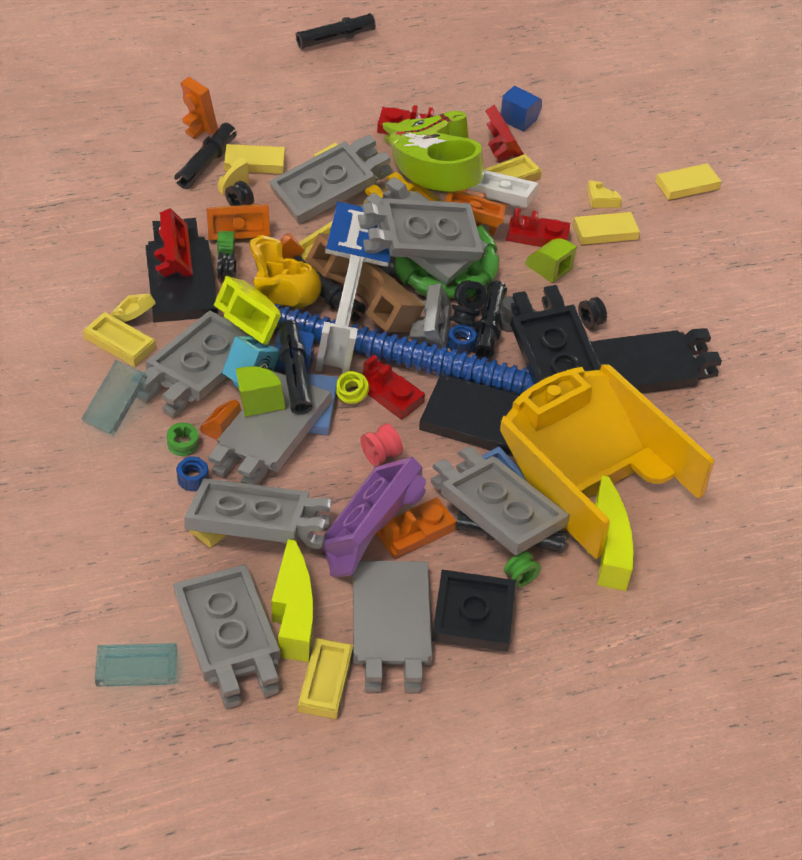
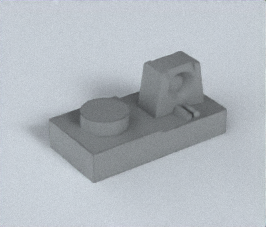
[410,283,452,349]

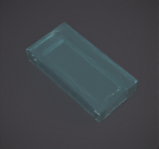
[81,360,148,436]
[95,643,178,687]

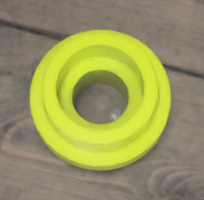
[336,371,369,404]

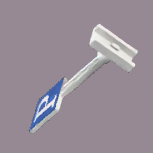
[315,201,390,375]

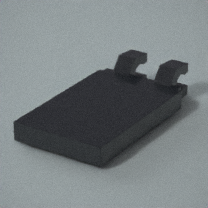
[145,218,218,323]
[510,284,601,384]
[590,328,722,393]
[419,374,520,456]

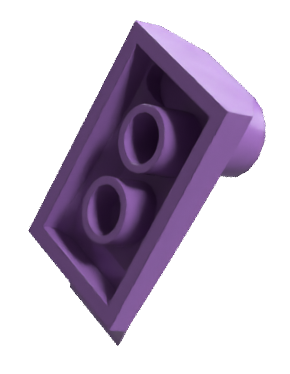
[319,457,426,578]

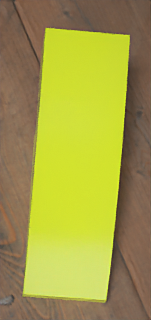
[214,276,281,345]
[587,475,634,591]
[271,539,313,662]

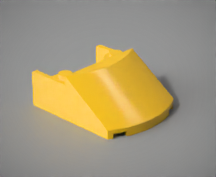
[500,365,714,559]

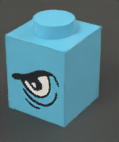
[222,336,279,388]

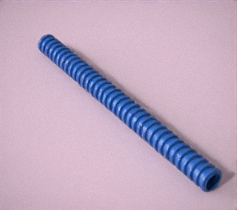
[273,304,534,395]

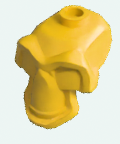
[249,235,322,311]

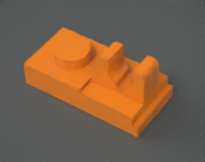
[181,76,218,139]
[445,191,507,237]
[206,204,270,240]
[375,497,456,560]

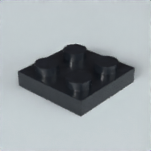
[431,569,516,652]

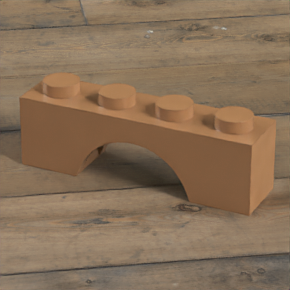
[305,233,425,333]

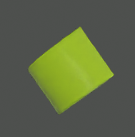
[525,239,577,283]
[236,366,286,417]

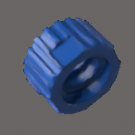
[447,324,477,354]
[176,456,209,492]

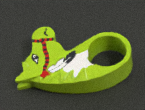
[383,111,484,192]

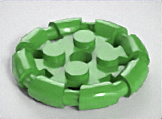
[393,225,499,299]

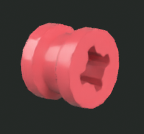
[360,423,403,466]

